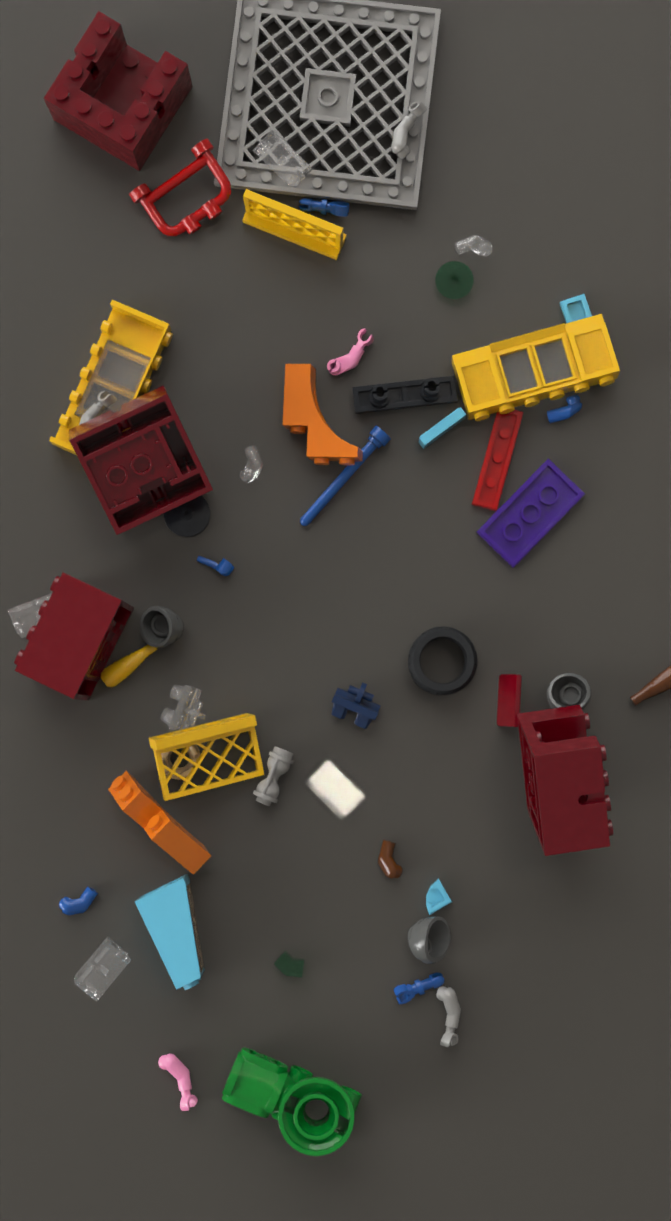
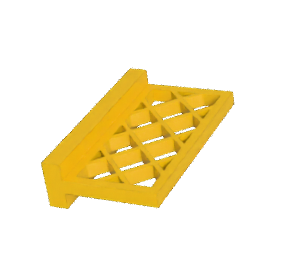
[242,189,347,260]
[149,713,264,801]

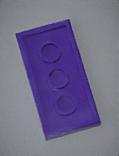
[476,458,585,568]

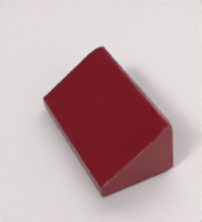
[497,674,522,727]

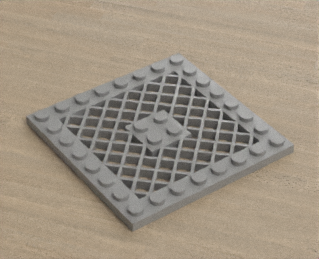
[214,0,441,210]

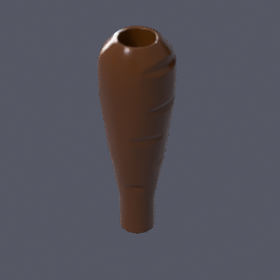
[630,665,671,706]

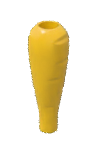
[100,644,157,687]

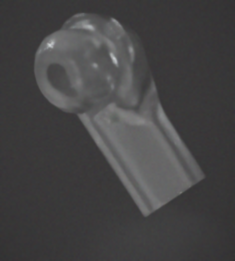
[454,235,493,257]
[239,445,263,483]

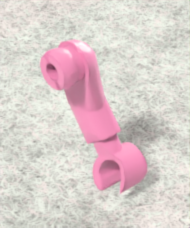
[327,328,374,376]
[158,1054,198,1111]

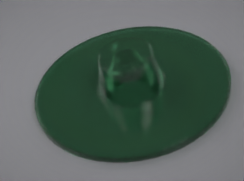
[435,261,474,299]

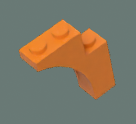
[283,364,363,466]
[108,771,211,875]

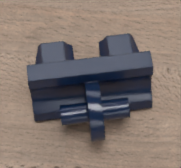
[332,682,381,729]

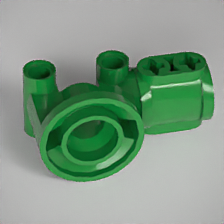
[222,1047,362,1156]

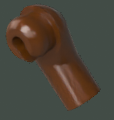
[378,840,403,879]

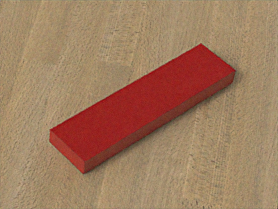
[472,410,524,511]

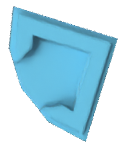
[426,878,452,915]

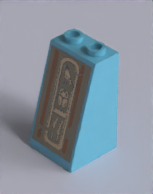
[135,874,205,990]

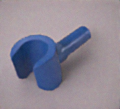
[197,556,234,576]

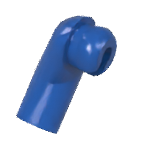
[547,395,582,423]
[59,886,98,915]

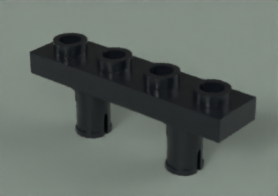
[352,375,458,414]

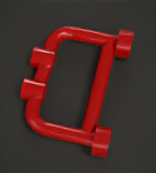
[129,138,231,236]

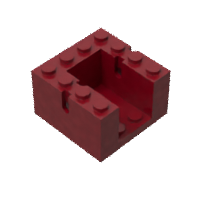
[44,11,193,171]
[69,385,213,535]
[14,572,134,701]
[517,705,613,856]

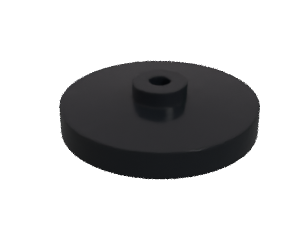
[164,496,210,537]

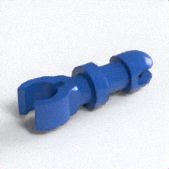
[299,198,349,217]
[393,972,445,1004]

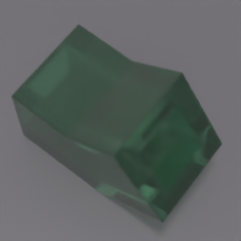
[274,950,304,977]

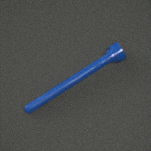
[300,426,391,526]

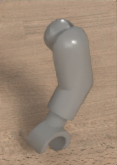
[391,103,428,159]
[79,391,117,425]
[436,986,461,1047]

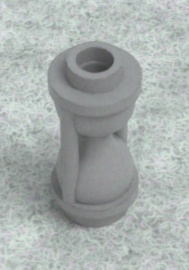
[253,746,294,806]

